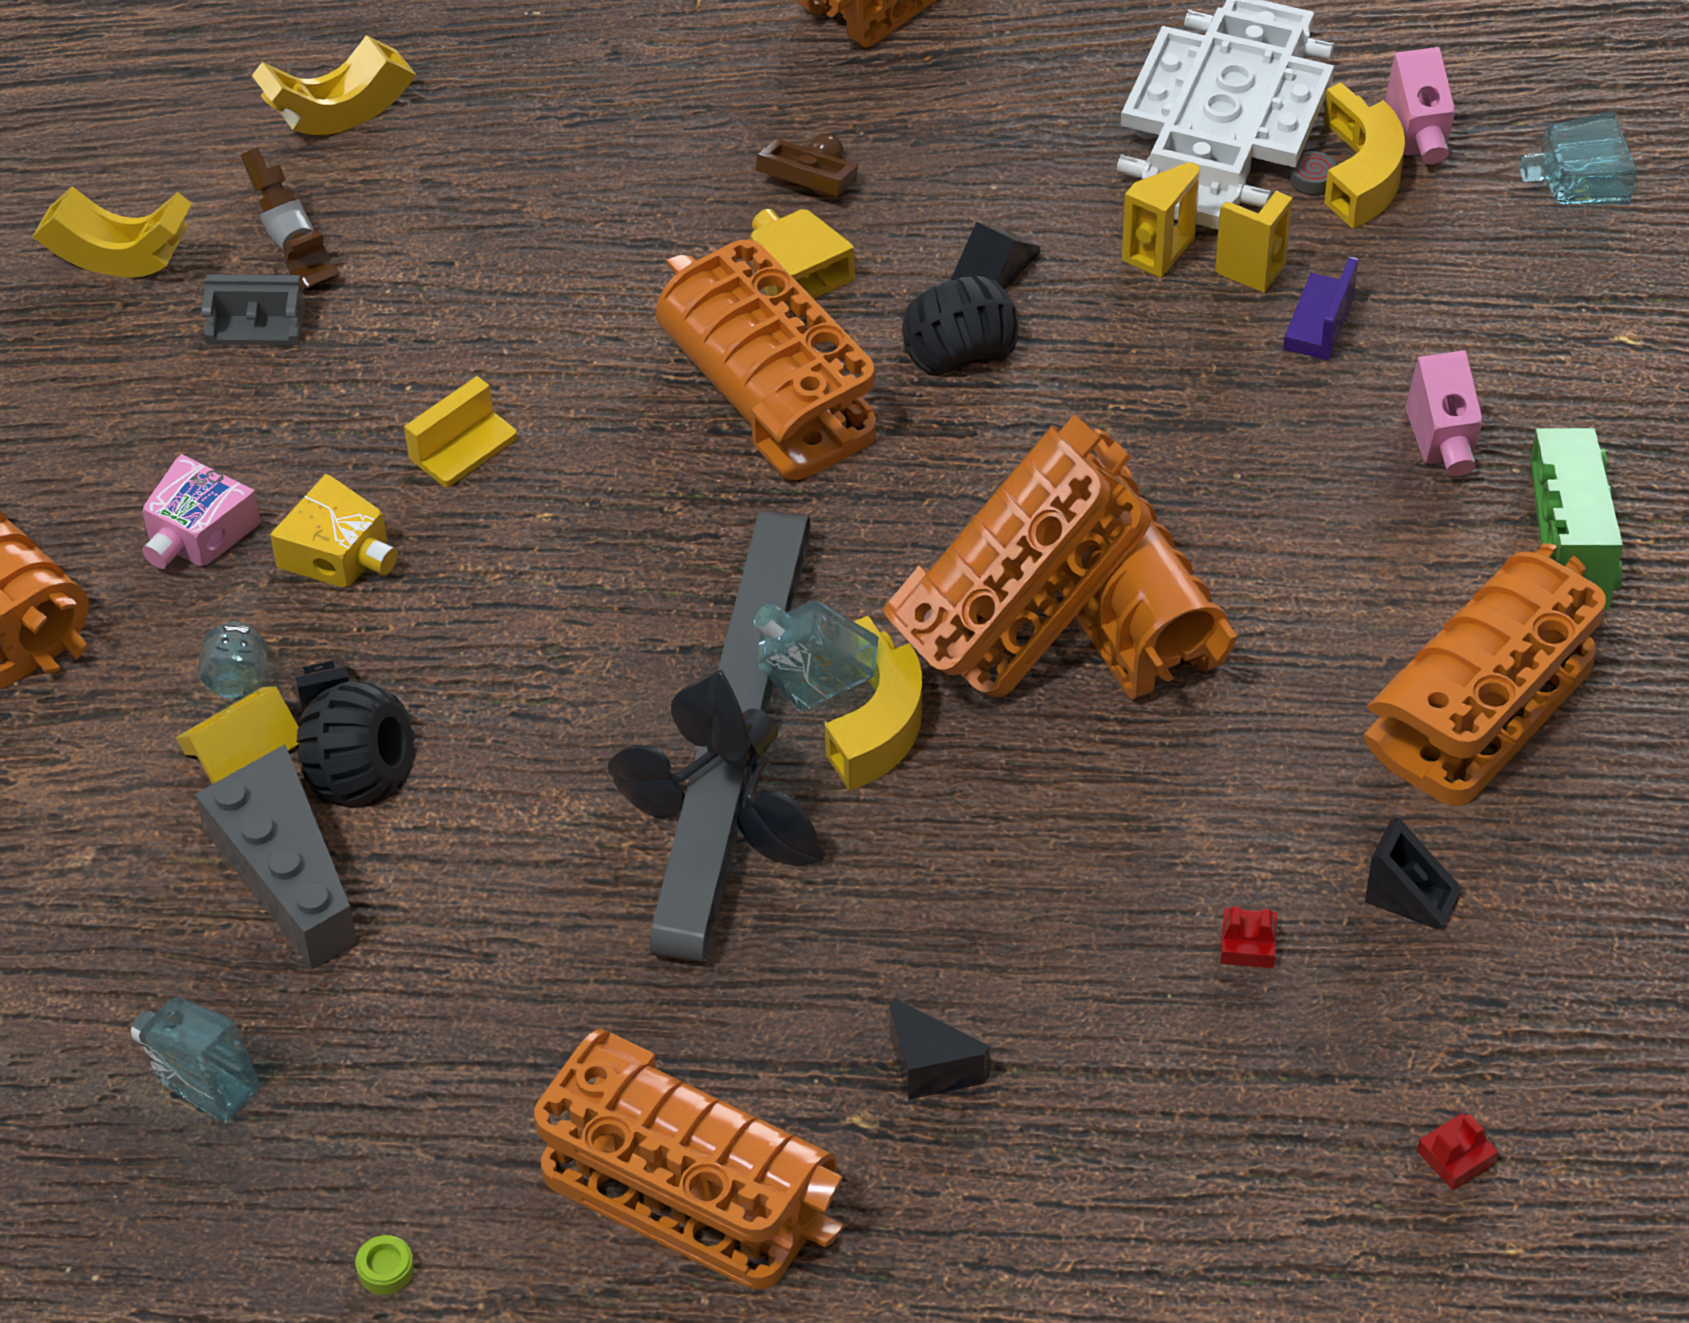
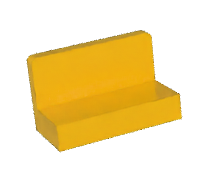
[1215,191,1293,293]
[404,376,517,488]
[175,687,299,784]

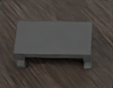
[201,274,305,345]

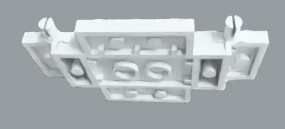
[1117,0,1335,230]

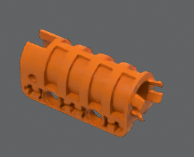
[0,511,89,688]
[1363,543,1606,806]

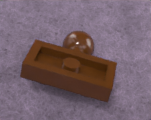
[755,133,859,197]

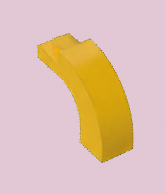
[252,35,416,135]
[1323,82,1405,229]
[32,186,192,278]
[825,616,922,791]

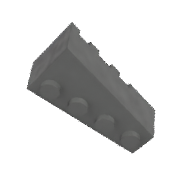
[195,744,357,969]

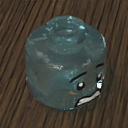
[198,622,267,698]

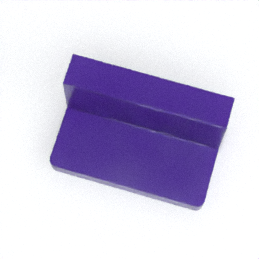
[1283,257,1359,361]

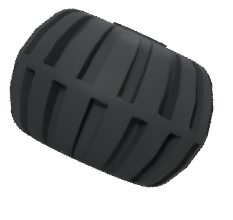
[902,276,1019,375]
[296,681,416,808]

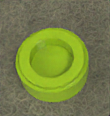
[355,1235,414,1295]

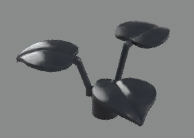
[608,670,827,866]

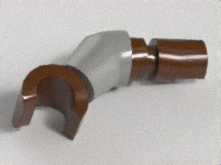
[240,147,340,291]

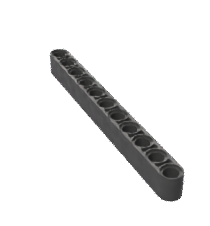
[650,510,811,962]

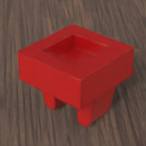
[1220,906,1277,968]
[1417,1113,1498,1191]

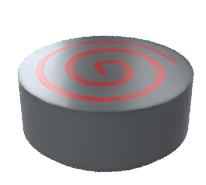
[1290,151,1336,195]

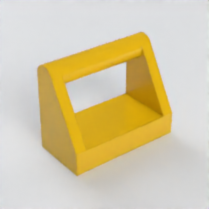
[1121,162,1200,278]

